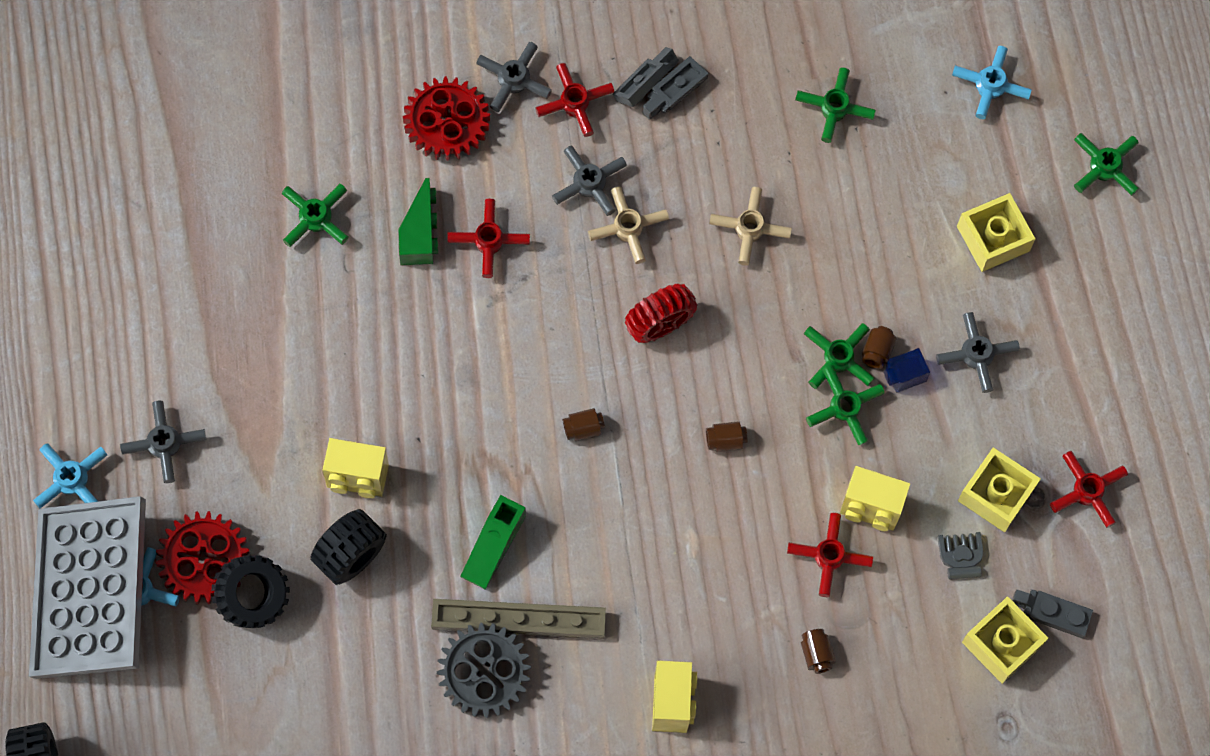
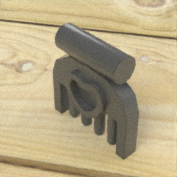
[938,532,983,579]

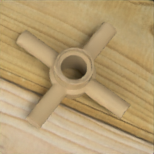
[588,187,669,264]
[709,187,792,266]

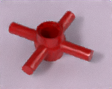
[535,63,614,137]
[447,198,530,278]
[1050,451,1128,528]
[787,513,873,598]

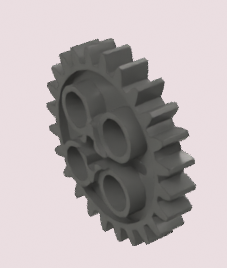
[436,623,531,718]

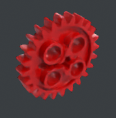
[403,76,490,161]
[156,511,250,605]

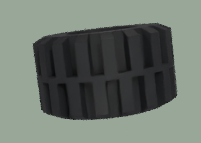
[310,509,387,585]
[211,555,290,628]
[5,722,58,756]

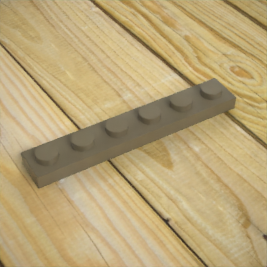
[431,599,606,639]

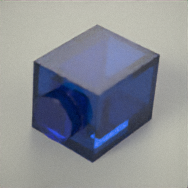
[884,348,930,393]

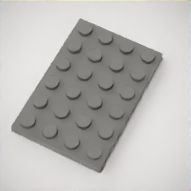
[29,496,146,679]

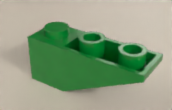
[398,178,438,265]
[460,495,526,590]

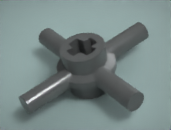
[476,42,552,112]
[552,145,627,216]
[936,312,1020,393]
[120,400,207,484]

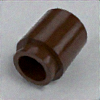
[862,326,897,369]
[562,408,605,442]
[706,421,748,452]
[801,629,836,674]

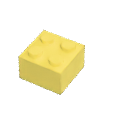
[957,193,1035,272]
[322,438,389,498]
[958,447,1041,533]
[840,466,910,531]
[962,596,1049,684]
[652,661,697,733]

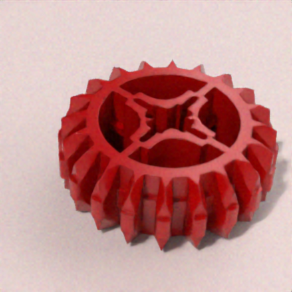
[624,284,698,343]

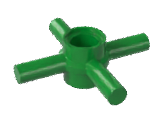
[795,67,876,143]
[804,323,875,389]
[806,365,885,446]

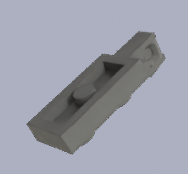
[613,47,679,107]
[642,56,709,120]
[1012,589,1093,639]

